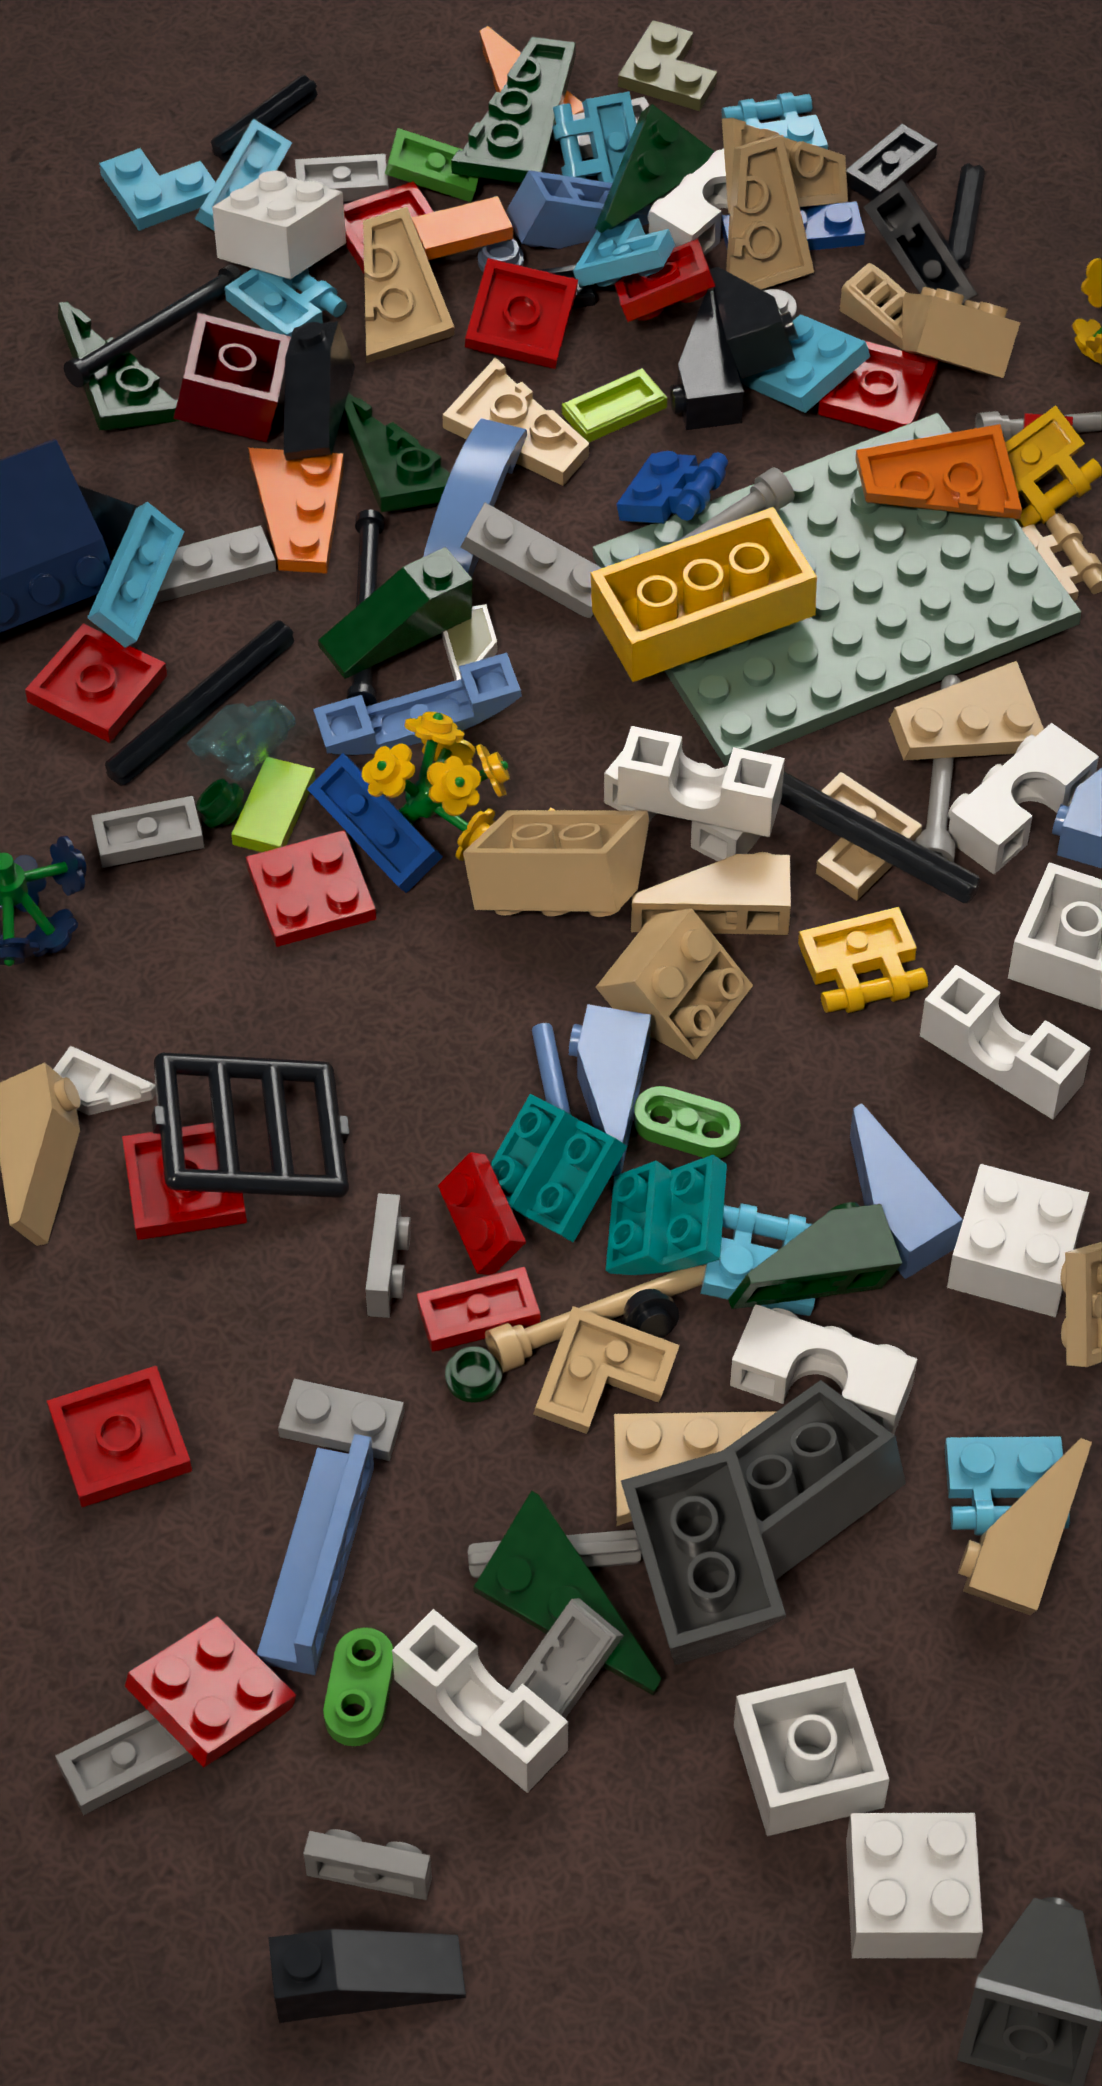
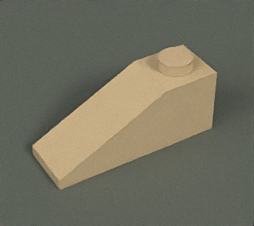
[631,852,791,935]
[0,1063,80,1246]
[958,1438,1092,1615]

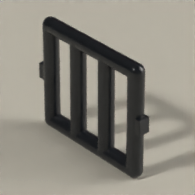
[151,1052,349,1198]

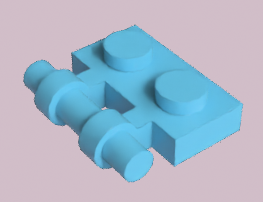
[552,91,636,183]
[722,92,828,150]
[225,268,347,336]
[700,1203,815,1316]
[944,1436,1070,1535]

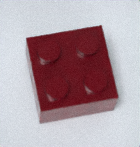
[173,313,291,442]

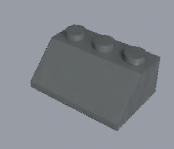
[724,1380,906,1580]
[621,1447,786,1665]

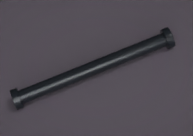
[64,264,242,388]
[346,510,385,706]

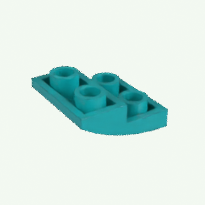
[490,1094,628,1242]
[605,1154,727,1275]

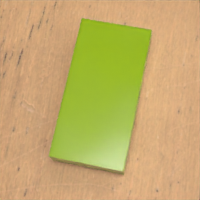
[562,368,667,442]
[231,756,315,852]

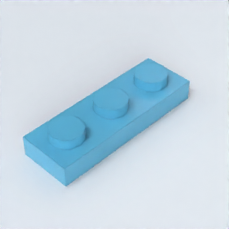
[195,119,292,231]
[87,502,184,648]

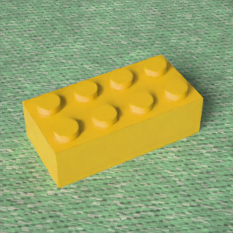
[590,507,817,682]

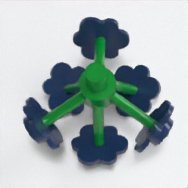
[0,836,87,967]

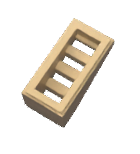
[840,263,915,354]

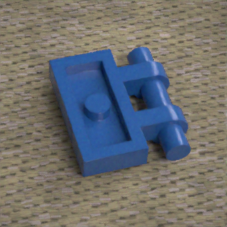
[616,451,728,523]

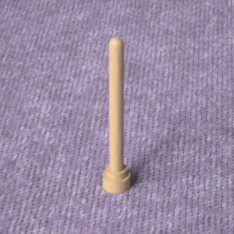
[485,1264,706,1373]

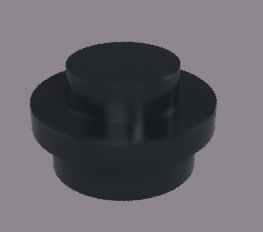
[623,1289,679,1338]

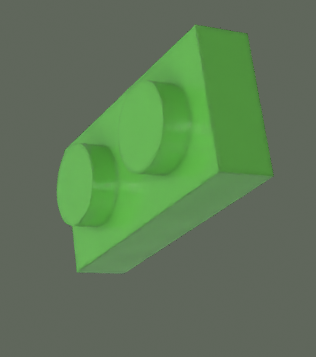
[384,128,479,202]

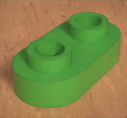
[634,1086,740,1158]
[324,1628,394,1746]

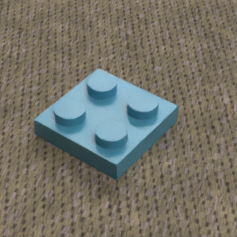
[737,314,870,413]

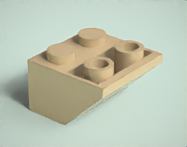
[902,287,1020,378]
[596,908,753,1060]

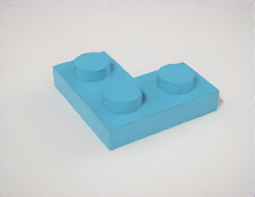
[99,148,216,230]
[573,218,675,287]

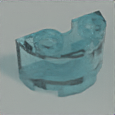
[186,700,295,781]

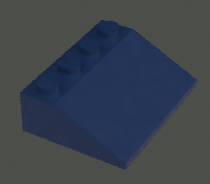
[0,439,112,633]

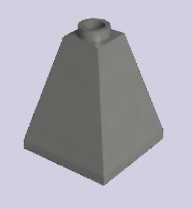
[957,1897,1102,2086]

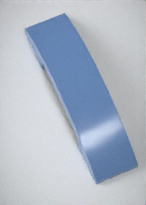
[423,418,527,578]
[313,653,522,755]

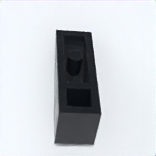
[864,179,978,305]
[710,267,799,379]
[670,290,744,430]
[284,321,355,461]
[268,1929,466,2023]

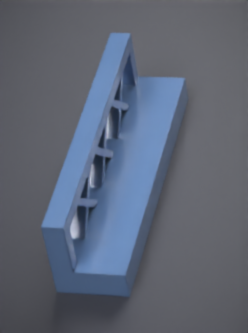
[257,1434,374,1675]

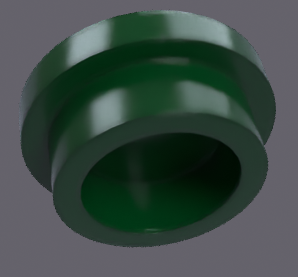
[196,779,244,828]
[445,1346,502,1403]

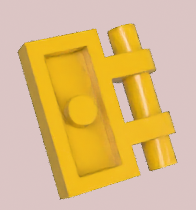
[1005,405,1102,528]
[798,907,928,1013]

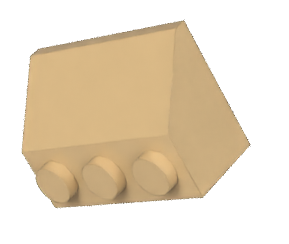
[463,810,649,917]

